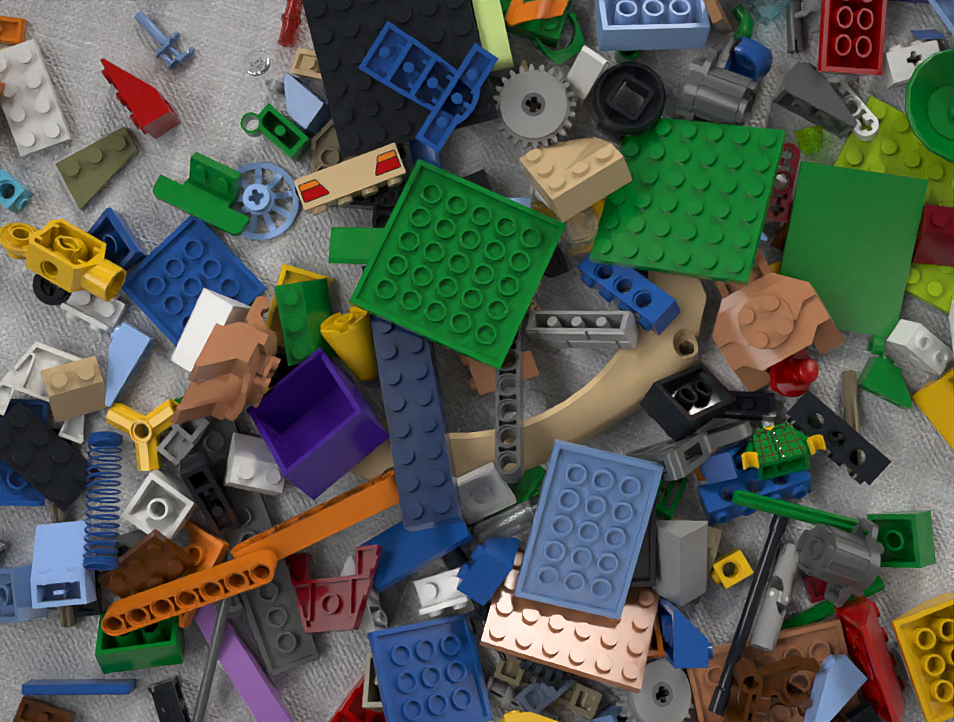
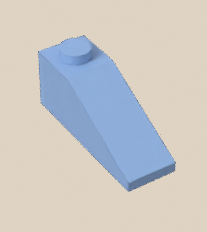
[105,322,156,407]
[803,654,868,722]

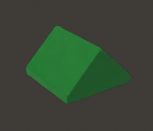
[328,227,384,264]

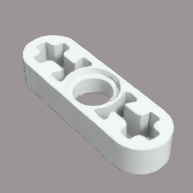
[827,77,879,141]

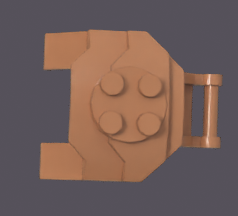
[712,248,845,392]
[171,296,281,424]

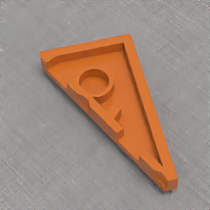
[178,520,230,628]

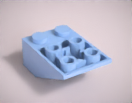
[30,520,97,609]

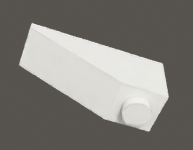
[563,45,607,106]

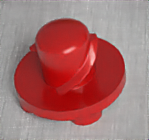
[769,349,819,397]

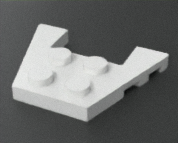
[0,341,85,444]

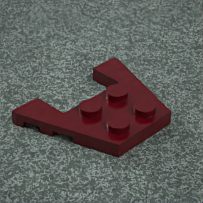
[285,544,383,635]

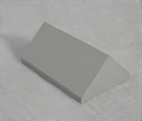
[652,520,707,607]

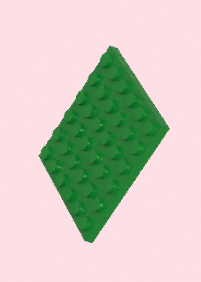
[589,115,787,286]
[349,159,566,371]

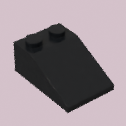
[640,363,737,442]

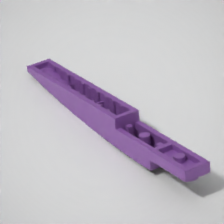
[176,575,296,722]

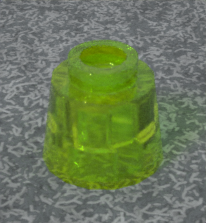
[793,125,823,155]

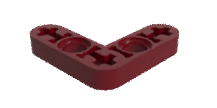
[766,142,800,223]

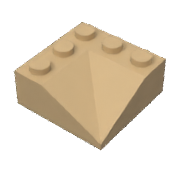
[519,137,632,223]

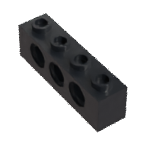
[786,390,892,486]

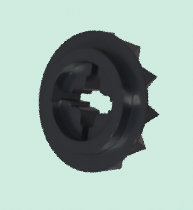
[32,274,72,306]

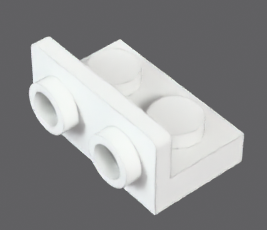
[60,290,128,334]
[414,566,471,617]

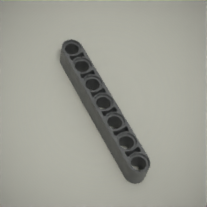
[495,321,524,483]

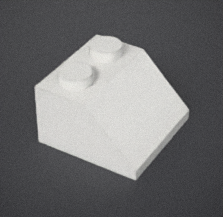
[223,432,285,496]
[121,468,198,540]

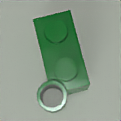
[240,103,311,163]

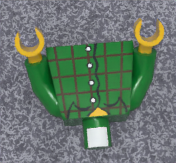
[741,421,827,481]

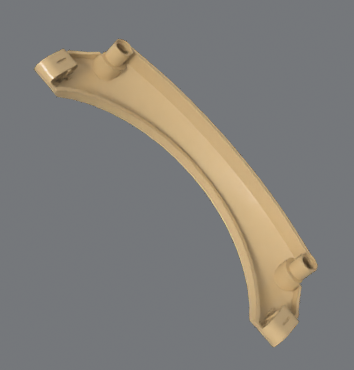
[349,271,707,503]

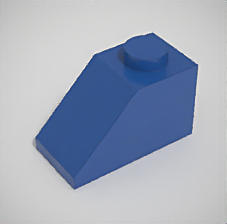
[700,439,749,485]

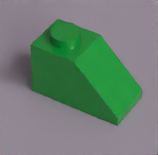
[857,355,912,409]

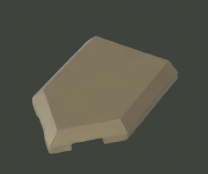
[310,119,362,174]

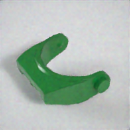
[531,12,585,66]

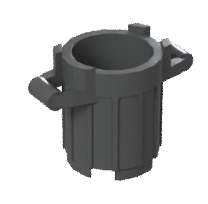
[675,44,759,126]
[796,518,884,607]

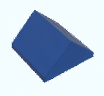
[87,207,148,271]

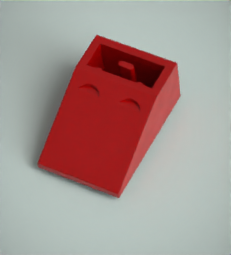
[100,58,181,139]

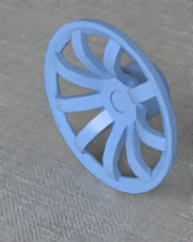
[236,162,299,240]

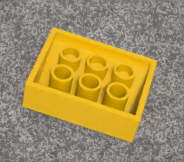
[891,592,954,722]

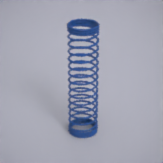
[82,431,123,571]

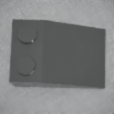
[772,61,857,138]

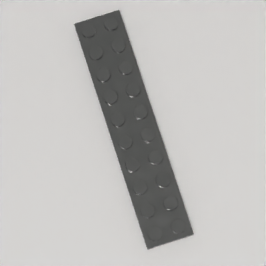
[189,416,321,677]

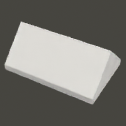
[171,288,251,378]

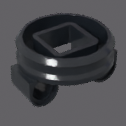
[593,62,666,143]

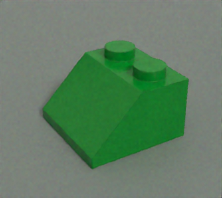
[867,510,936,568]

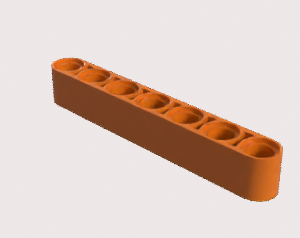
[230,470,400,568]
[101,549,278,636]

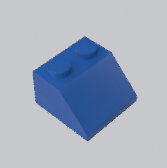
[456,537,520,606]

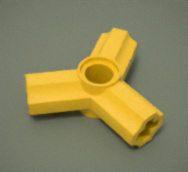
[105,398,179,471]

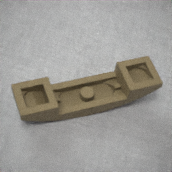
[494,653,603,719]

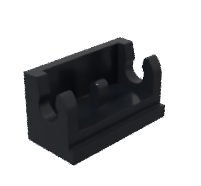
[148,676,192,722]

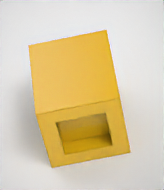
[709,547,754,589]

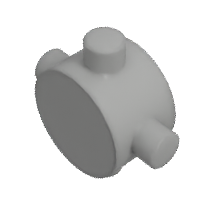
[265,78,285,95]

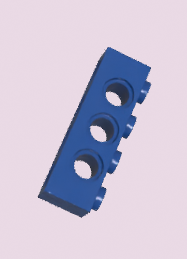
[577,252,681,335]
[697,467,811,526]

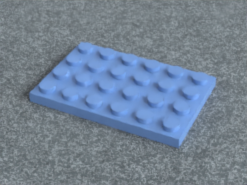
[514,439,664,620]

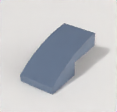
[514,678,575,714]

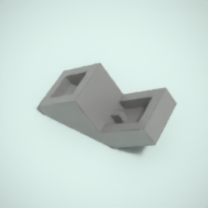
[156,417,210,467]

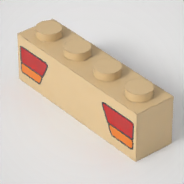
[293,142,407,216]

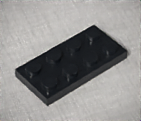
[0,402,100,513]

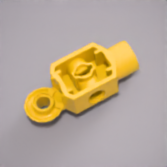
[0,219,126,302]

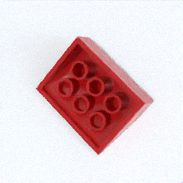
[817,0,887,76]
[834,596,906,722]

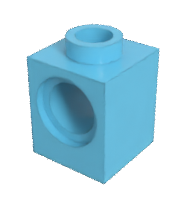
[0,169,33,213]

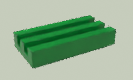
[656,477,689,520]

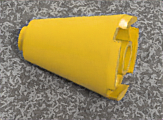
[320,306,379,382]

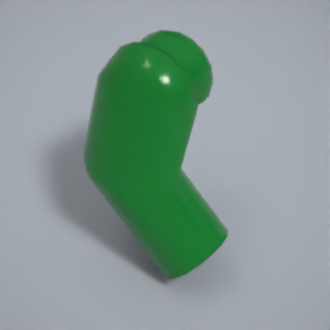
[731,4,754,41]

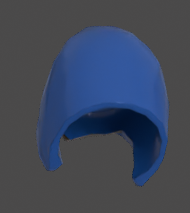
[724,36,773,82]

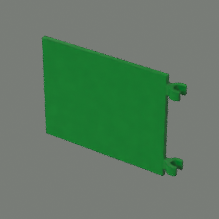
[779,161,929,355]

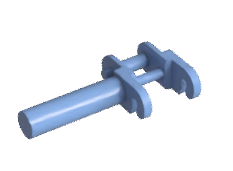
[134,11,195,70]

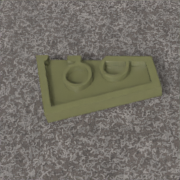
[55,126,139,211]

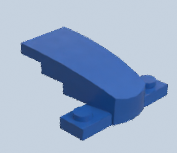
[358,21,499,153]

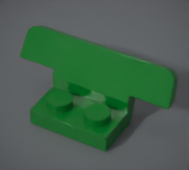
[153,152,250,236]

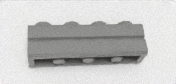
[526,311,640,349]

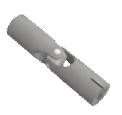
[750,543,800,653]

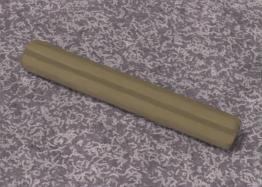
[842,370,862,474]

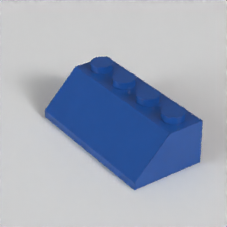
[658,596,713,669]

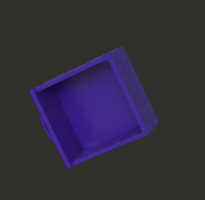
[246,347,390,500]

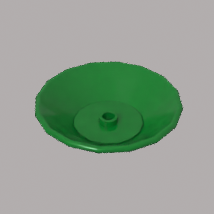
[905,48,954,163]

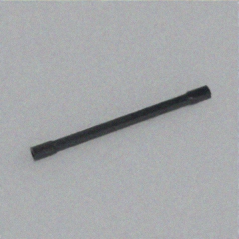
[708,514,789,716]

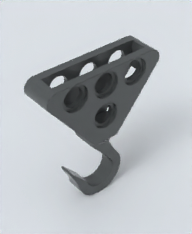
[625,419,753,481]

